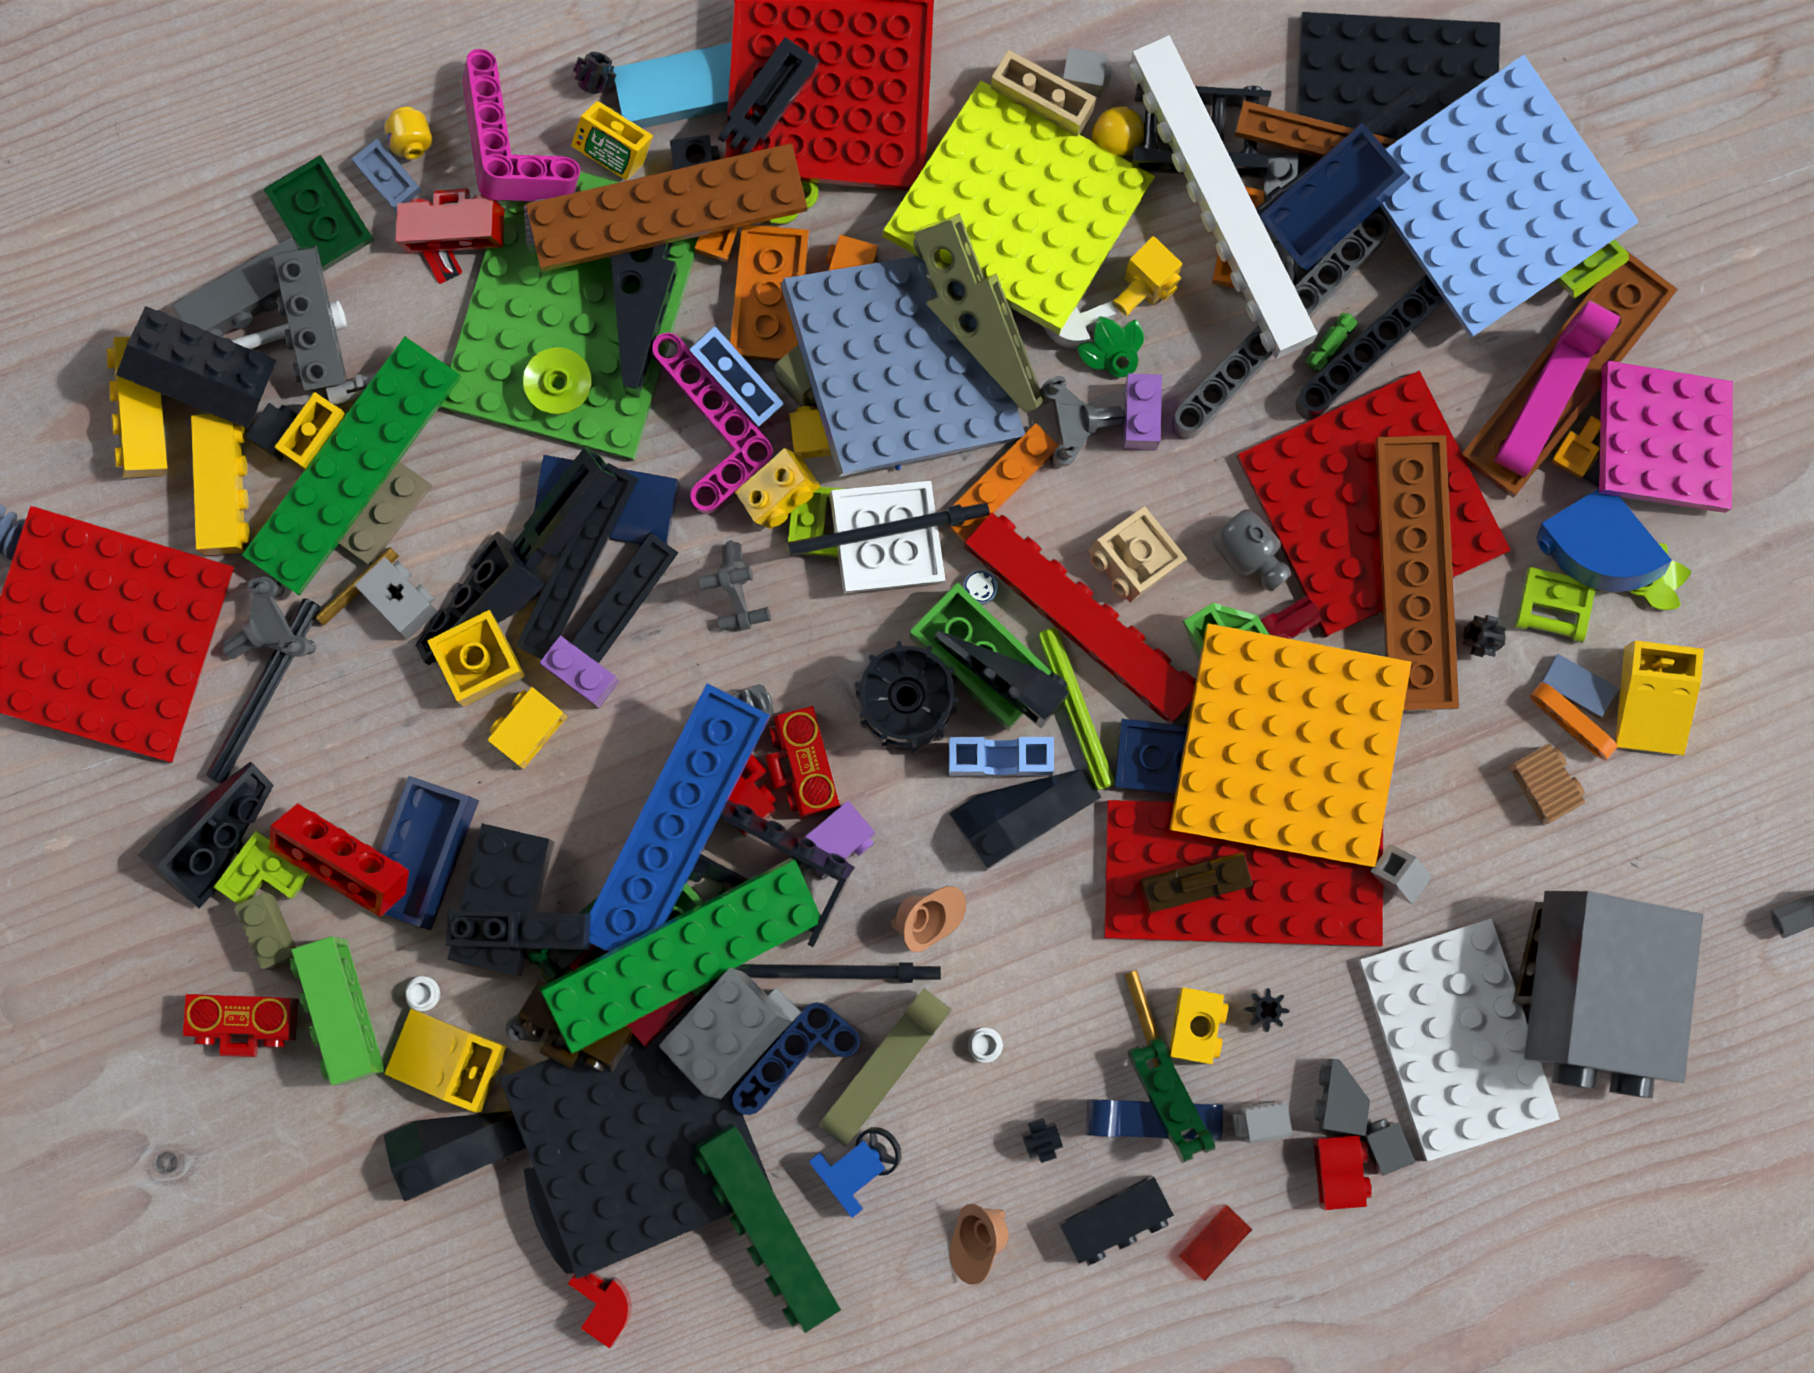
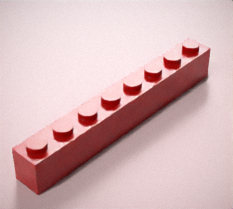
[964,512,1196,724]

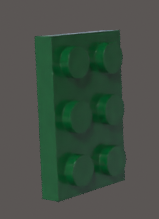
[263,155,375,272]

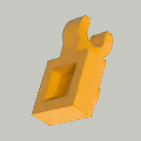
[1551,416,1601,479]

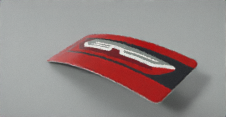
[423,251,462,284]

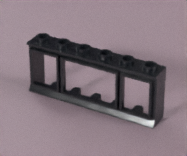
[688,800,855,947]

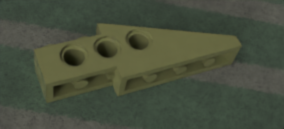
[914,213,1044,413]

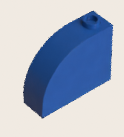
[1536,488,1672,592]

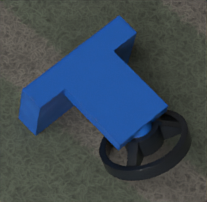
[809,1127,902,1218]

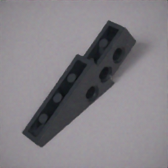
[610,242,678,397]

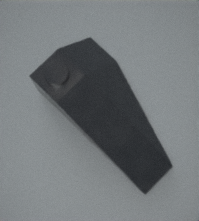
[416,531,545,665]
[934,631,1070,729]
[138,762,274,909]
[949,769,1102,871]
[384,1111,526,1202]

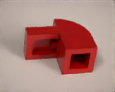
[568,1272,632,1349]

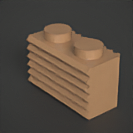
[1508,743,1585,826]

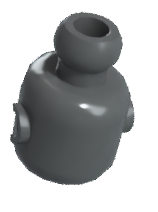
[1213,509,1291,592]

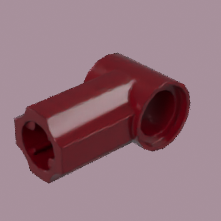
[1261,596,1323,639]

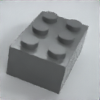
[659,968,792,1099]

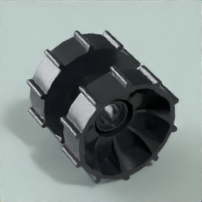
[855,641,959,754]

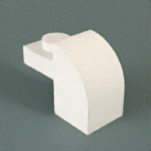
[1043,301,1116,349]

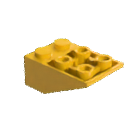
[1615,640,1704,756]
[384,1008,508,1113]

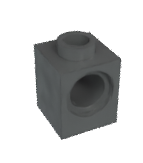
[1361,1118,1415,1176]

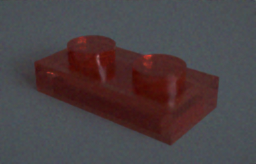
[1178,1204,1253,1281]

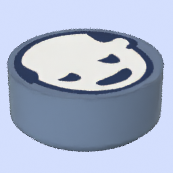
[963,570,998,605]

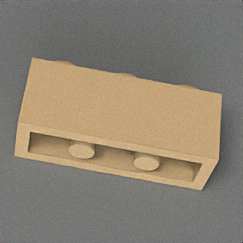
[991,49,1096,136]

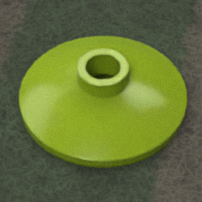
[523,347,592,415]

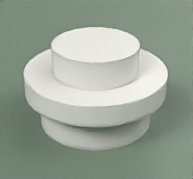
[405,976,440,1011]
[968,1028,1003,1063]

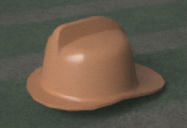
[890,886,966,952]
[950,1203,1009,1285]

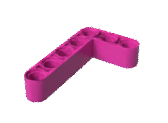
[462,49,580,201]
[1494,300,1620,478]
[652,332,773,514]

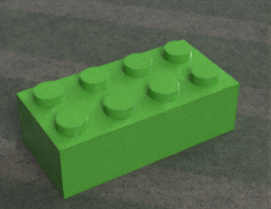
[910,583,1051,732]
[290,936,386,1086]

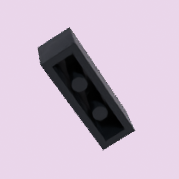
[1058,1175,1174,1266]

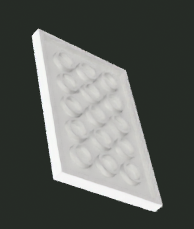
[1358,918,1560,1162]

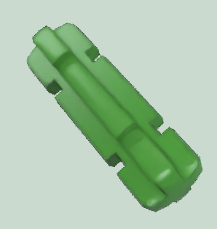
[1306,313,1358,372]

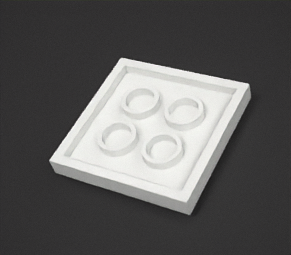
[829,481,945,594]

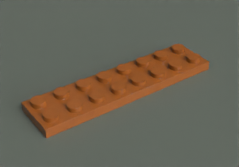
[526,143,808,272]
[1461,250,1678,498]
[1375,435,1459,711]

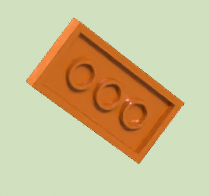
[730,225,809,362]

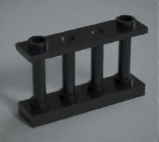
[1131,83,1271,179]

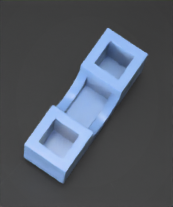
[949,737,1054,776]

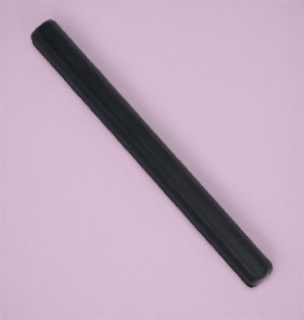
[206,598,320,784]

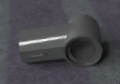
[1770,891,1814,938]

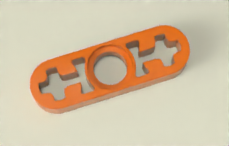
[1529,682,1618,761]

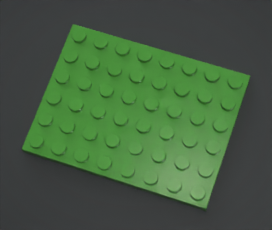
[440,172,699,461]

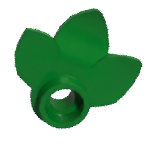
[1077,316,1144,378]

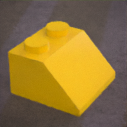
[427,610,525,707]

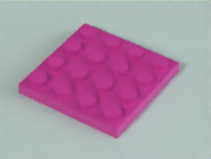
[1599,361,1733,513]

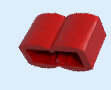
[1313,1134,1372,1211]

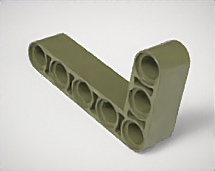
[818,988,952,1147]

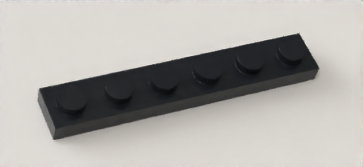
[515,463,640,660]

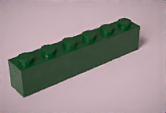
[693,1123,841,1333]

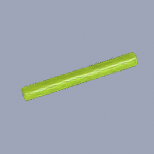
[1038,628,1115,790]

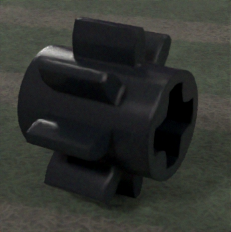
[573,51,616,94]
[1463,615,1506,658]
[1244,988,1290,1032]
[1021,1118,1063,1163]

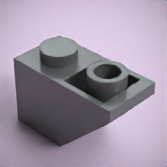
[1314,1058,1370,1135]

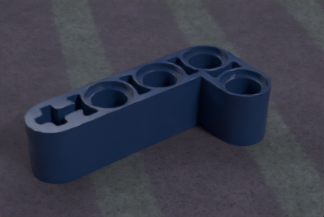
[732,1002,860,1115]
[1086,1099,1223,1140]

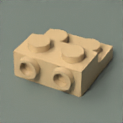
[1088,506,1187,603]

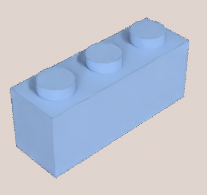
[689,325,784,426]

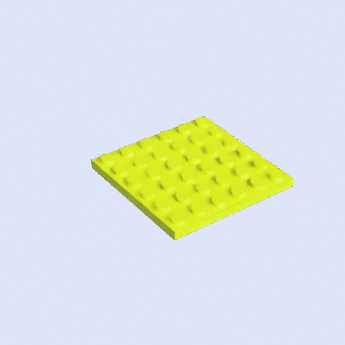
[882,81,1155,335]

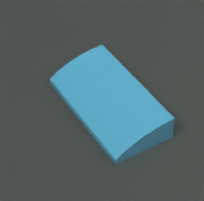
[613,43,731,128]

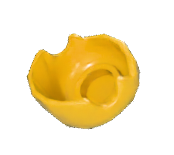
[1092,106,1144,157]

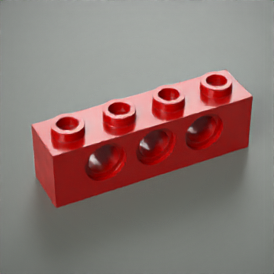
[268,803,409,917]

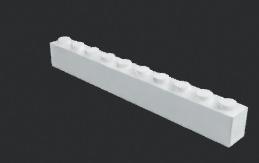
[1128,35,1317,359]

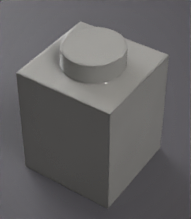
[1063,47,1113,97]
[1370,844,1432,905]

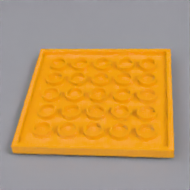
[1169,624,1412,867]

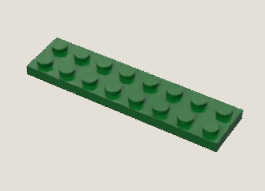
[242,336,461,596]
[539,857,821,1054]

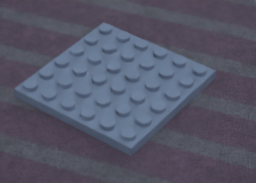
[780,256,1025,477]

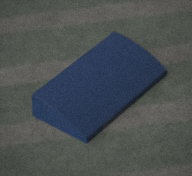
[1259,123,1411,270]
[534,455,679,545]
[380,776,479,930]

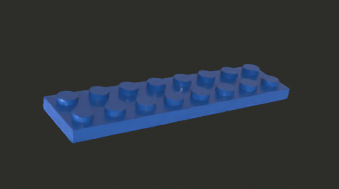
[590,683,771,952]

